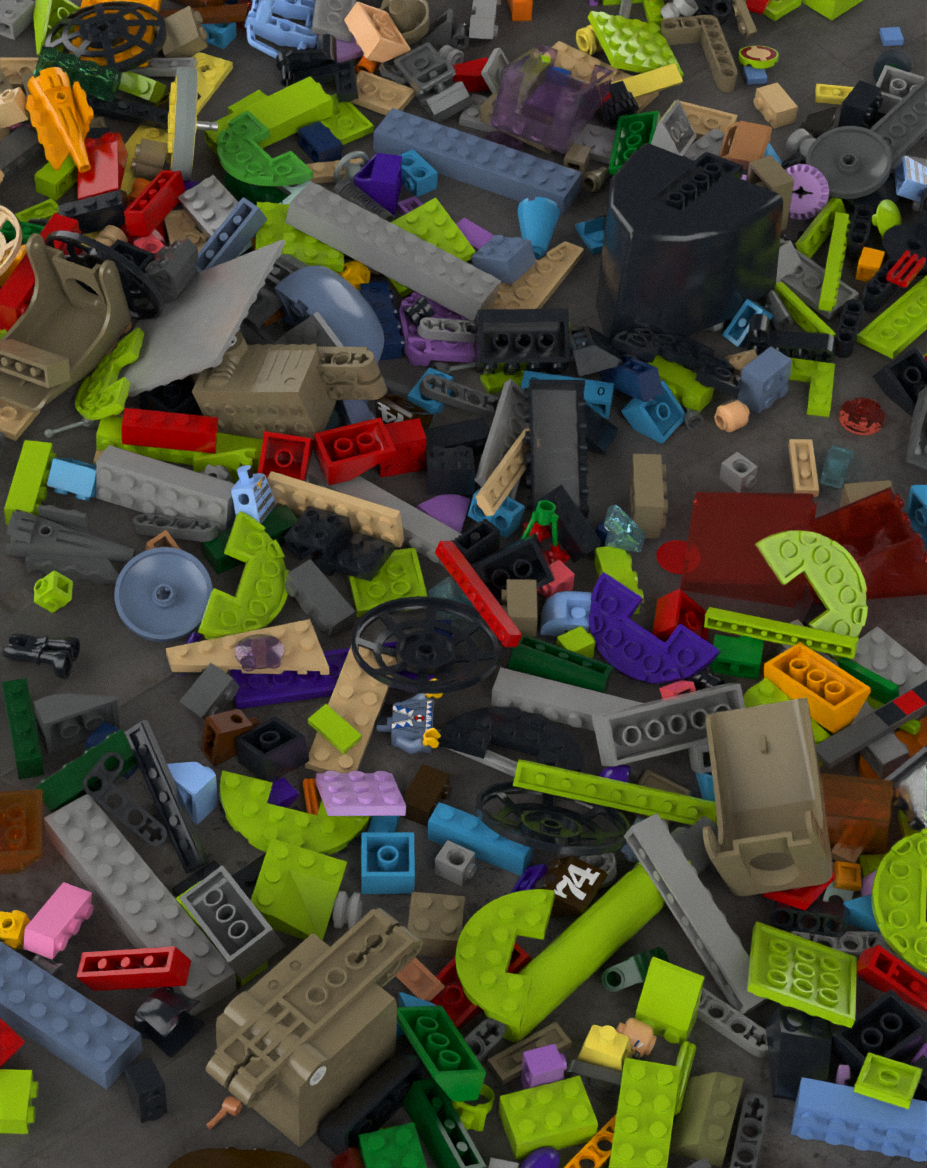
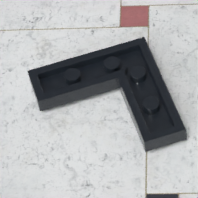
[294,59,359,103]

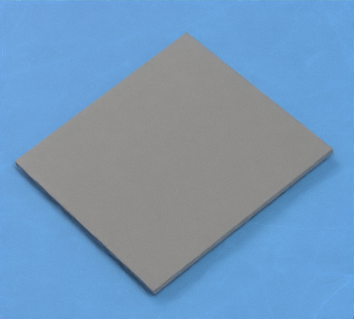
[118,239,286,398]

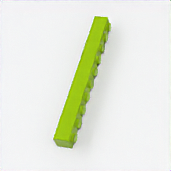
[818,212,851,312]
[704,607,859,659]

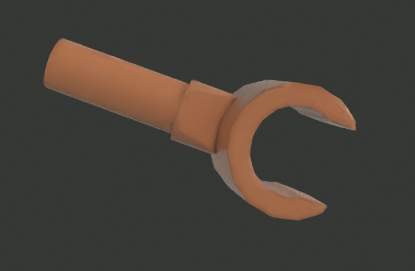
[206,1096,242,1130]

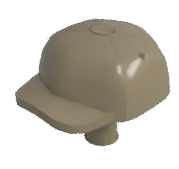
[380,0,430,46]

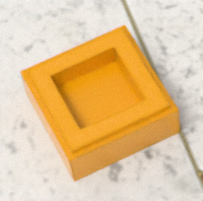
[833,861,862,892]

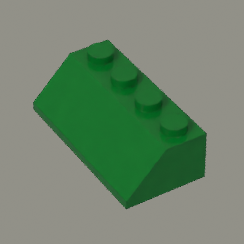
[608,111,661,175]
[397,1005,486,1102]

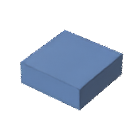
[879,27,904,46]
[743,66,767,85]

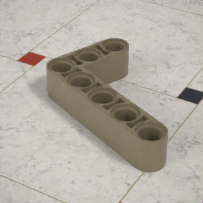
[660,15,737,93]

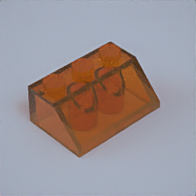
[0,789,43,874]

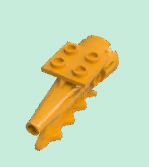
[25,67,94,173]

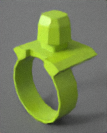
[452,1084,495,1131]

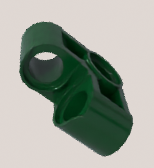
[602,947,669,992]

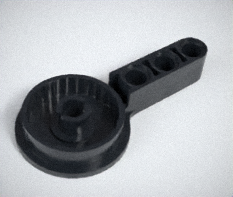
[842,172,901,260]
[861,223,927,312]

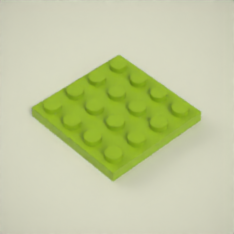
[588,11,684,77]
[385,197,476,298]
[255,202,344,272]
[747,921,857,1028]

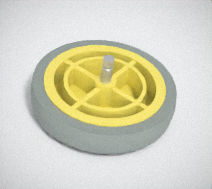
[166,67,218,181]

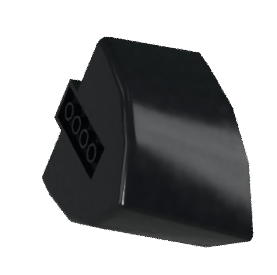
[596,143,783,340]

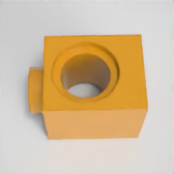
[855,247,885,282]

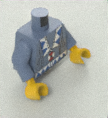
[377,678,443,755]

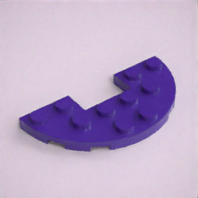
[589,572,721,684]

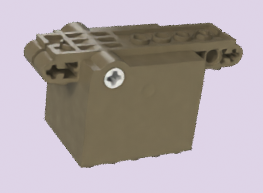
[206,908,423,1148]

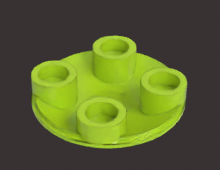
[872,199,902,239]

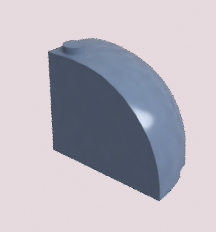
[274,266,384,363]

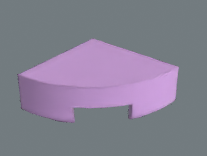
[835,1065,850,1086]

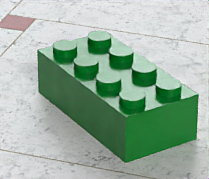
[359,1122,427,1168]

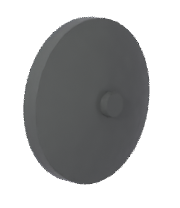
[806,126,892,199]

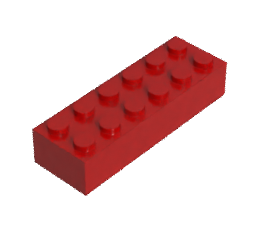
[0,213,82,332]

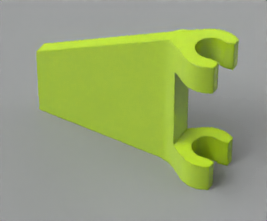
[193,448,256,484]

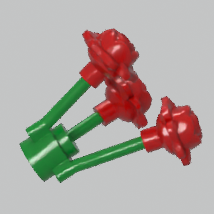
[521,500,570,565]

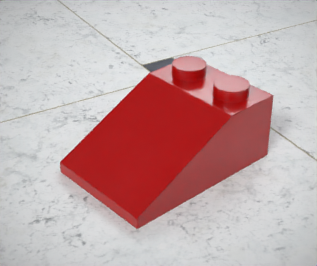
[314,417,396,486]

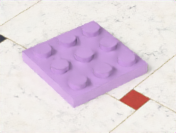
[316,771,406,816]

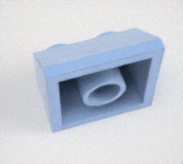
[167,762,218,825]

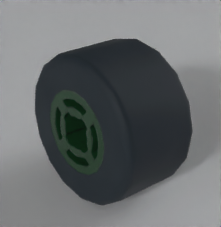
[873,49,911,83]

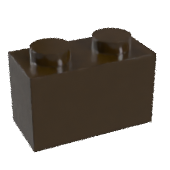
[400,764,452,827]

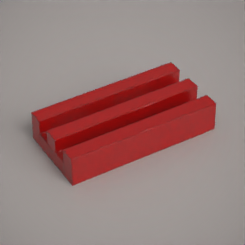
[886,250,926,288]

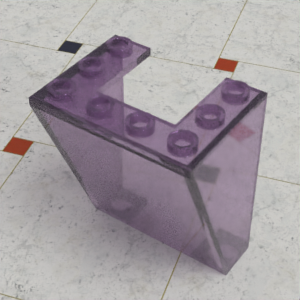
[489,43,615,154]

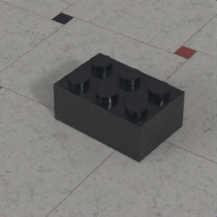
[831,989,927,1079]

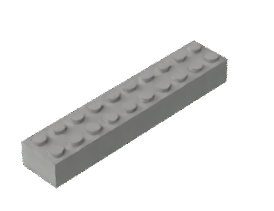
[285,181,501,321]
[44,794,237,1016]

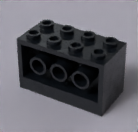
[474,308,571,375]

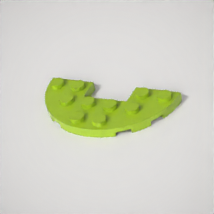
[75,327,145,420]
[198,511,289,638]
[755,530,868,664]
[219,771,371,855]
[871,828,927,973]
[456,889,555,1028]

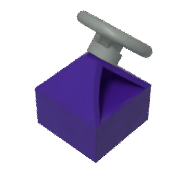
[334,151,402,216]

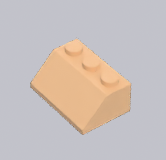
[344,1,411,63]

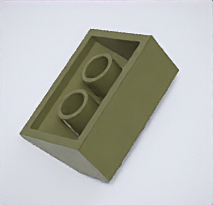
[669,1072,744,1167]

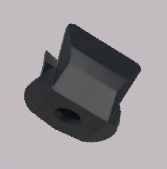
[134,987,205,1058]

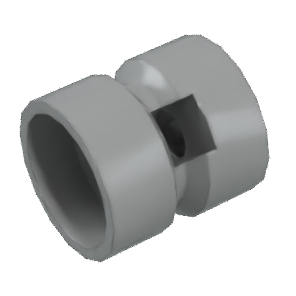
[661,0,698,19]
[786,129,816,160]

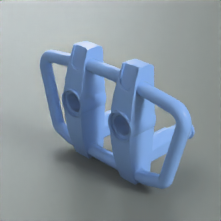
[245,0,318,59]

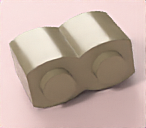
[131,138,168,181]

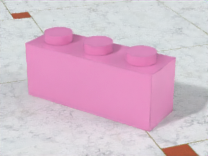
[23,882,94,960]

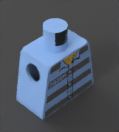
[894,156,927,202]
[231,465,276,524]

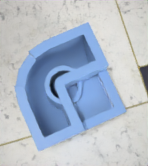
[540,591,591,636]

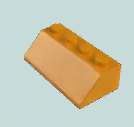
[764,642,871,734]

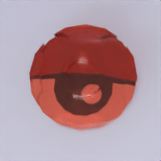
[839,397,885,435]

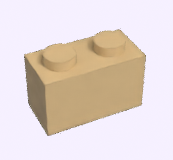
[754,82,798,129]

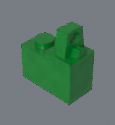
[710,634,764,680]

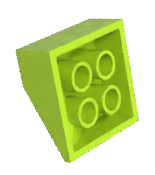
[251,838,347,941]

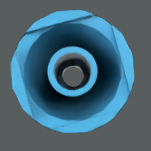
[517,197,560,259]

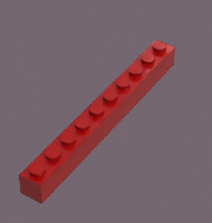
[435,541,522,647]

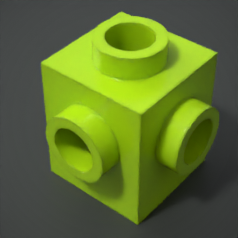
[34,570,73,613]

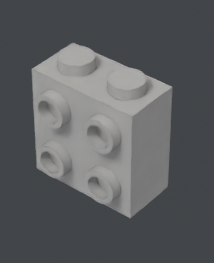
[0,0,35,40]

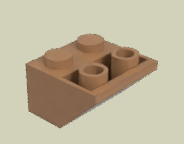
[718,121,773,171]

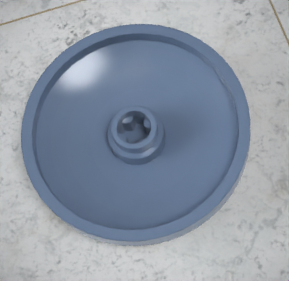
[114,547,213,642]

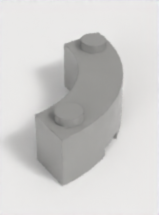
[469,0,501,40]

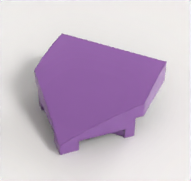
[416,494,470,533]

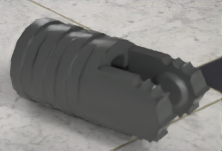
[763,290,793,331]

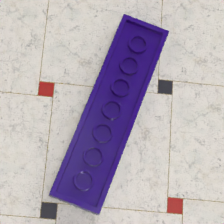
[229,641,434,709]

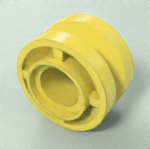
[576,25,603,55]

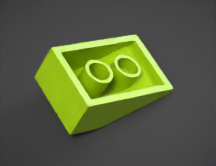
[635,957,704,1045]

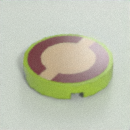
[738,46,779,69]

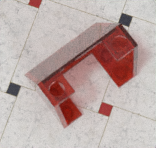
[786,486,927,604]
[680,492,817,608]

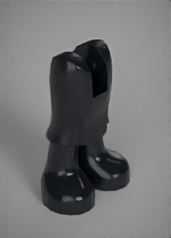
[3,633,80,679]

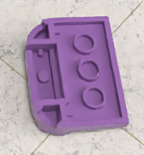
[398,292,475,367]

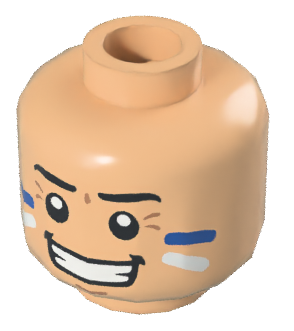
[616,1018,657,1059]

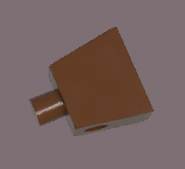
[200,709,260,767]

